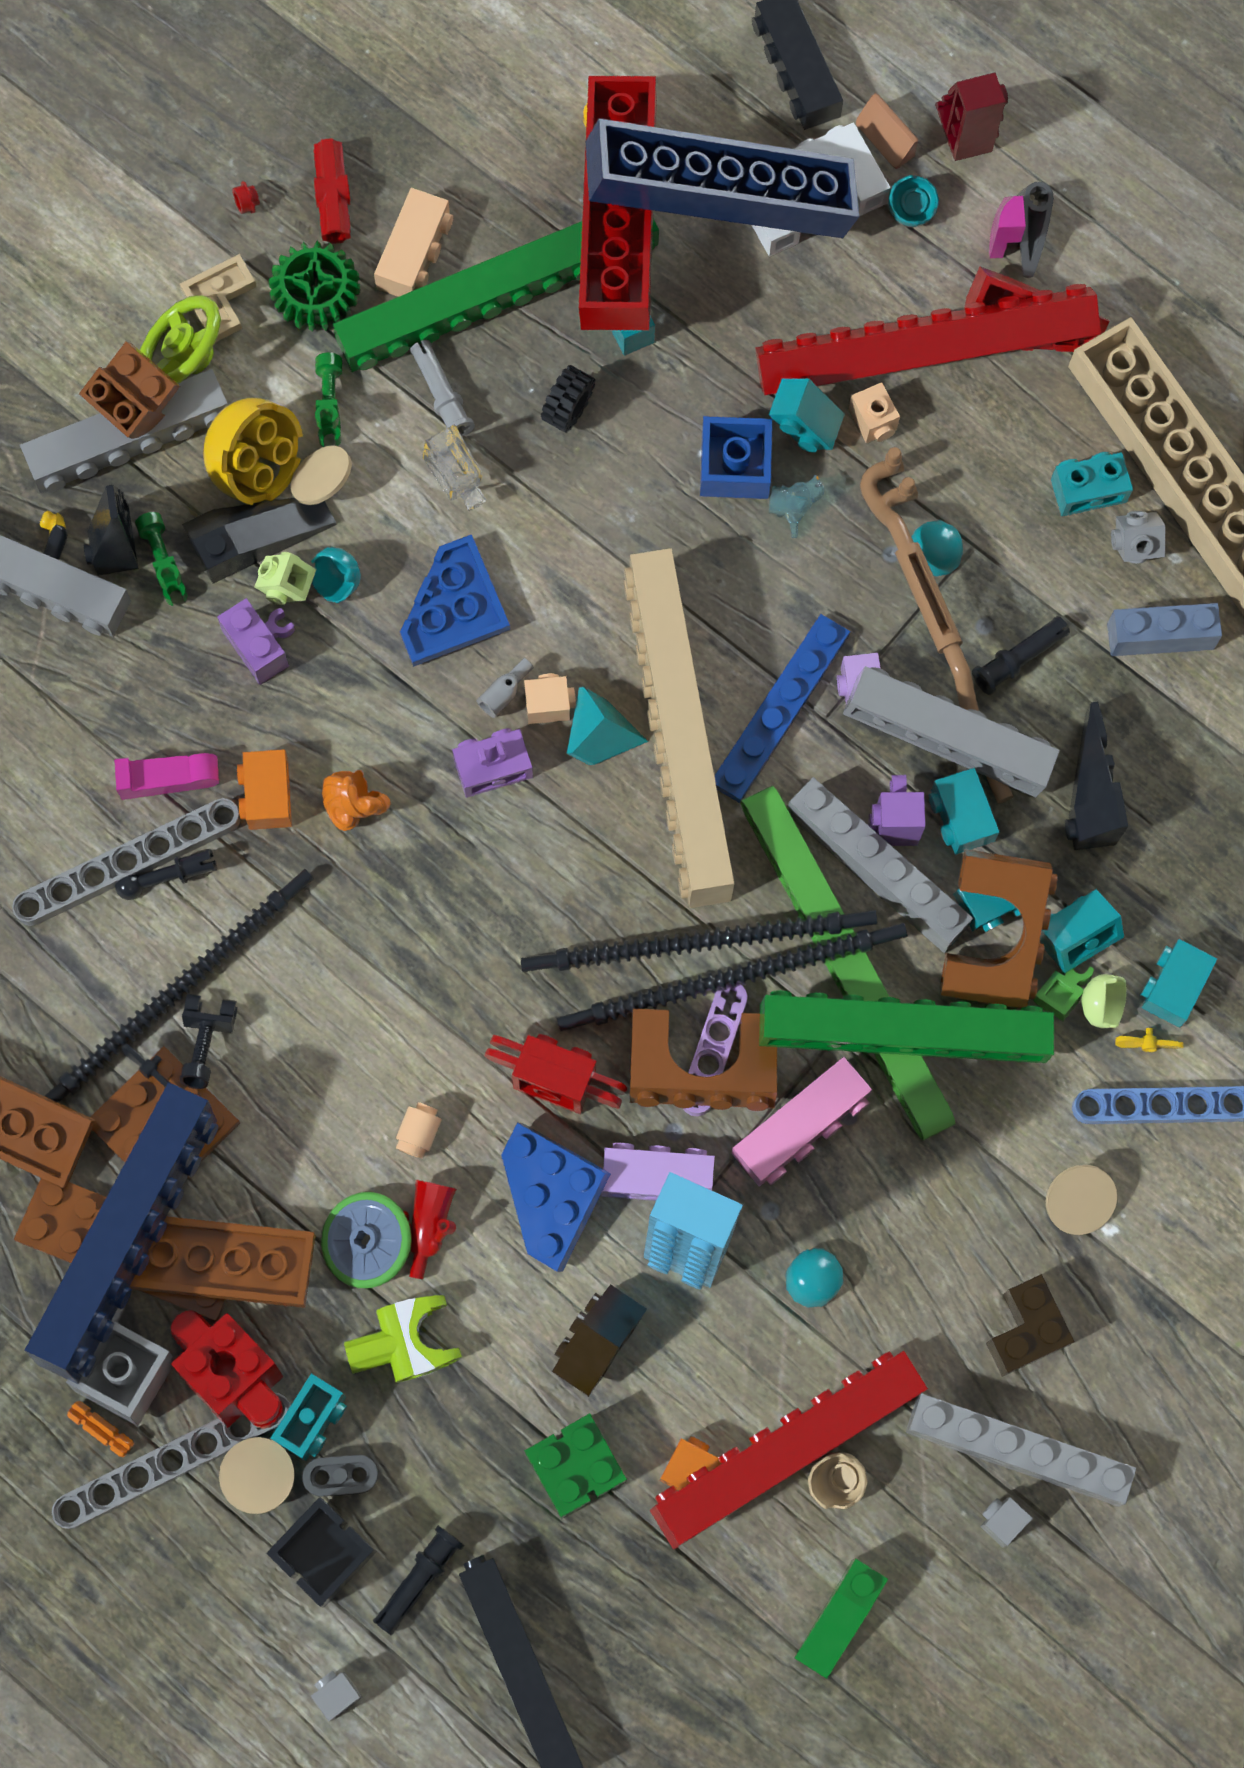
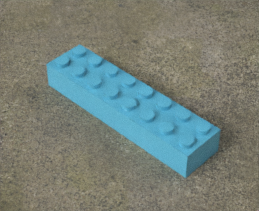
[644,1172,743,1290]

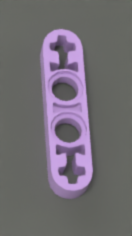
[683,983,747,1116]

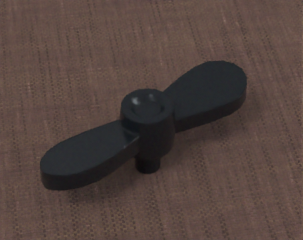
[121,1044,170,1088]

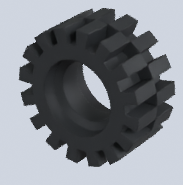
[541,365,596,433]

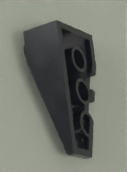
[1065,702,1128,850]

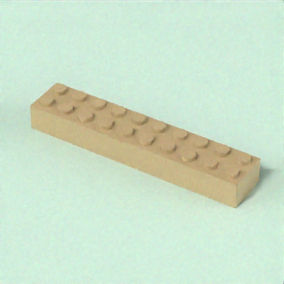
[1068,317,1244,616]
[624,548,734,908]

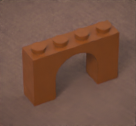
[940,849,1057,1008]
[629,1009,777,1111]

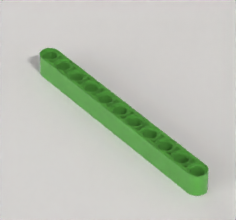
[740,785,956,1140]

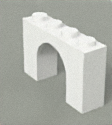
[752,122,891,257]

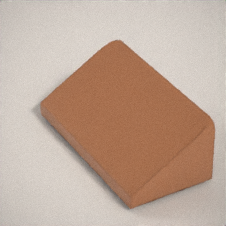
[856,93,918,169]

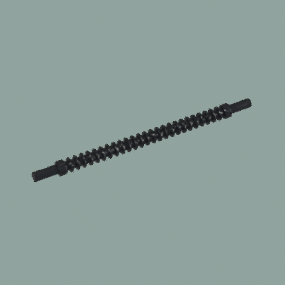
[45,869,314,1103]
[521,910,878,972]
[557,923,908,1031]

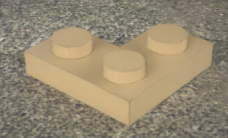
[180,254,256,343]

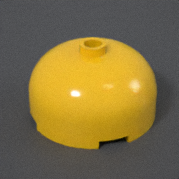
[203,398,303,505]

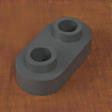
[302,1455,378,1497]

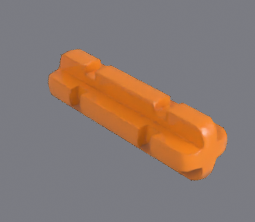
[67,1401,134,1457]

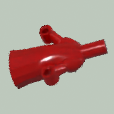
[403,1180,457,1280]

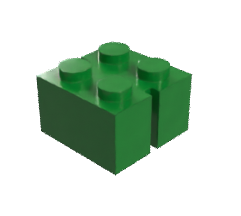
[524,1413,627,1520]

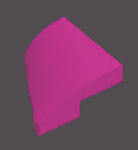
[989,196,1026,259]

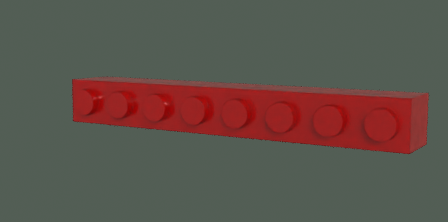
[649,1351,928,1550]

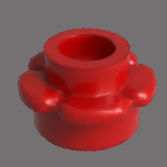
[232,181,260,214]

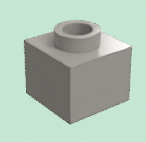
[980,1497,1032,1547]
[311,1671,362,1721]

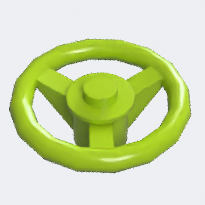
[140,295,221,384]

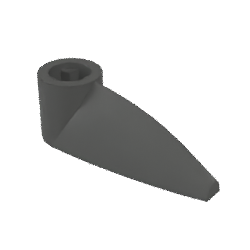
[1017,182,1054,278]

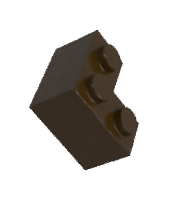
[986,1274,1075,1377]
[552,1284,647,1397]

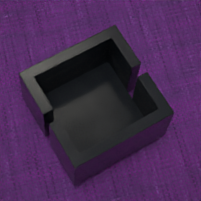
[266,1497,377,1608]

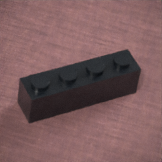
[752,0,844,130]

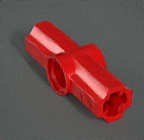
[313,138,351,244]

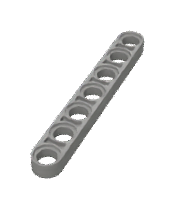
[12,798,241,926]
[52,1393,291,1529]

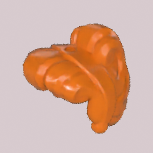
[322,770,391,831]

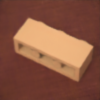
[374,188,453,297]

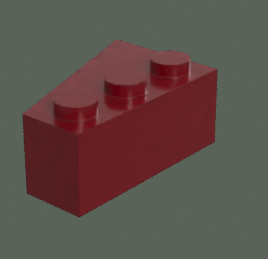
[935,72,1008,161]

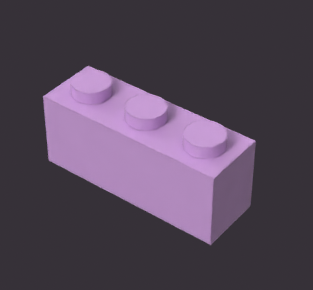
[601,1143,715,1201]

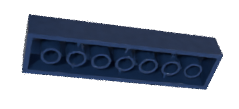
[585,119,859,238]
[24,1082,218,1384]

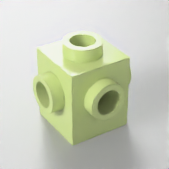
[255,552,316,605]

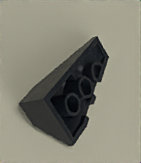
[84,485,139,576]
[182,498,337,584]

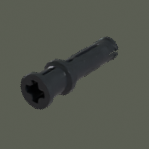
[972,616,1070,695]
[373,1525,465,1636]

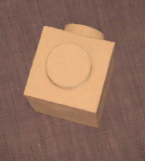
[849,382,900,443]
[524,673,576,724]

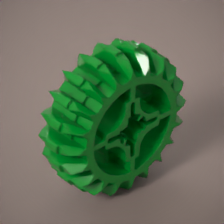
[269,240,361,332]

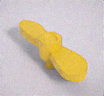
[1115,1028,1183,1052]

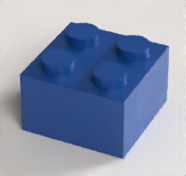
[700,416,772,499]

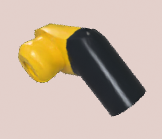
[39,511,68,560]

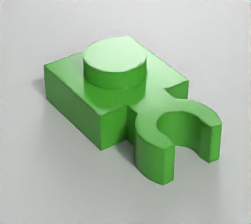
[1034,967,1094,1021]

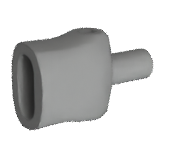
[476,658,534,718]

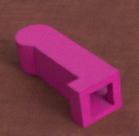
[114,753,219,800]

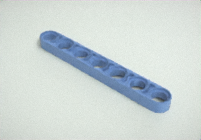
[1072,1086,1244,1124]

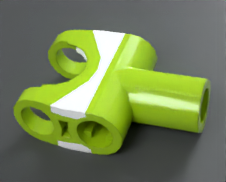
[344,1295,462,1383]

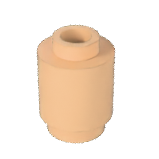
[395,1102,442,1159]

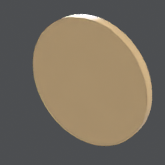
[291,446,352,505]
[1046,1165,1117,1235]
[219,1437,295,1514]

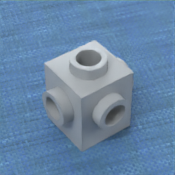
[1111,511,1165,564]

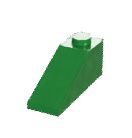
[794,1558,888,1679]

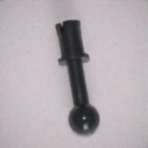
[115,848,217,900]

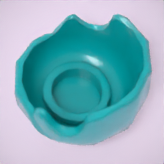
[888,175,939,227]
[912,520,963,577]
[311,546,361,603]
[785,1248,843,1308]

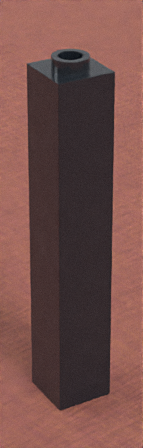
[459,1555,584,1768]

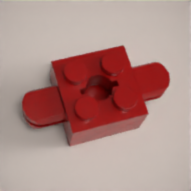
[484,1034,628,1114]
[170,1310,284,1429]

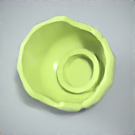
[1081,974,1127,1028]

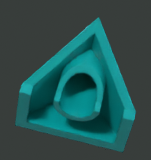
[567,687,649,765]

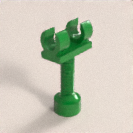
[315,352,343,447]
[135,512,188,606]

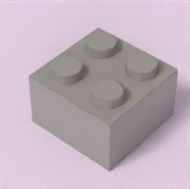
[66,1321,175,1426]

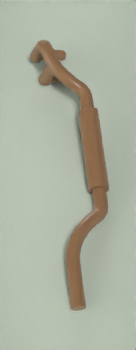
[860,447,1014,804]

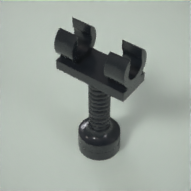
[179,994,238,1089]

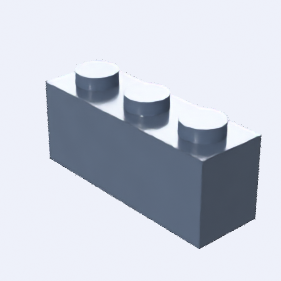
[1107,603,1222,656]

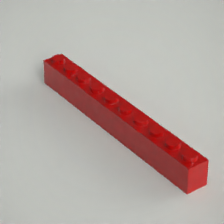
[755,284,1101,395]

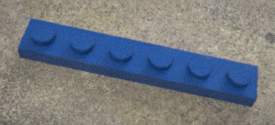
[714,614,850,804]

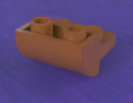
[79,341,181,439]

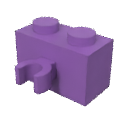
[217,598,295,685]
[452,728,533,798]
[868,775,925,846]

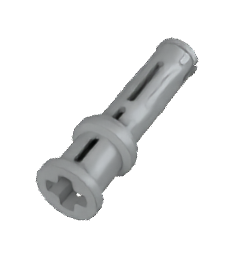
[410,340,475,439]

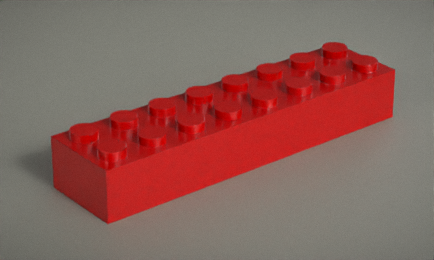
[579,76,657,330]

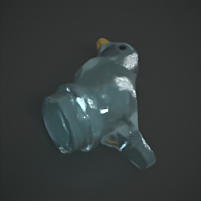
[769,475,825,538]

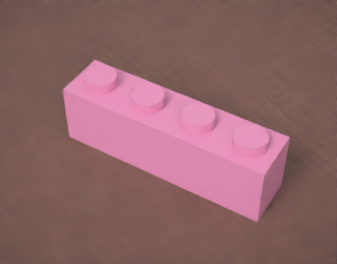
[731,1057,872,1187]

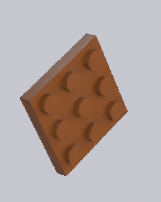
[90,1046,240,1163]

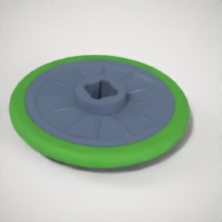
[321,1192,411,1288]

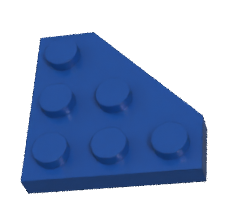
[400,534,510,667]
[501,1122,611,1272]

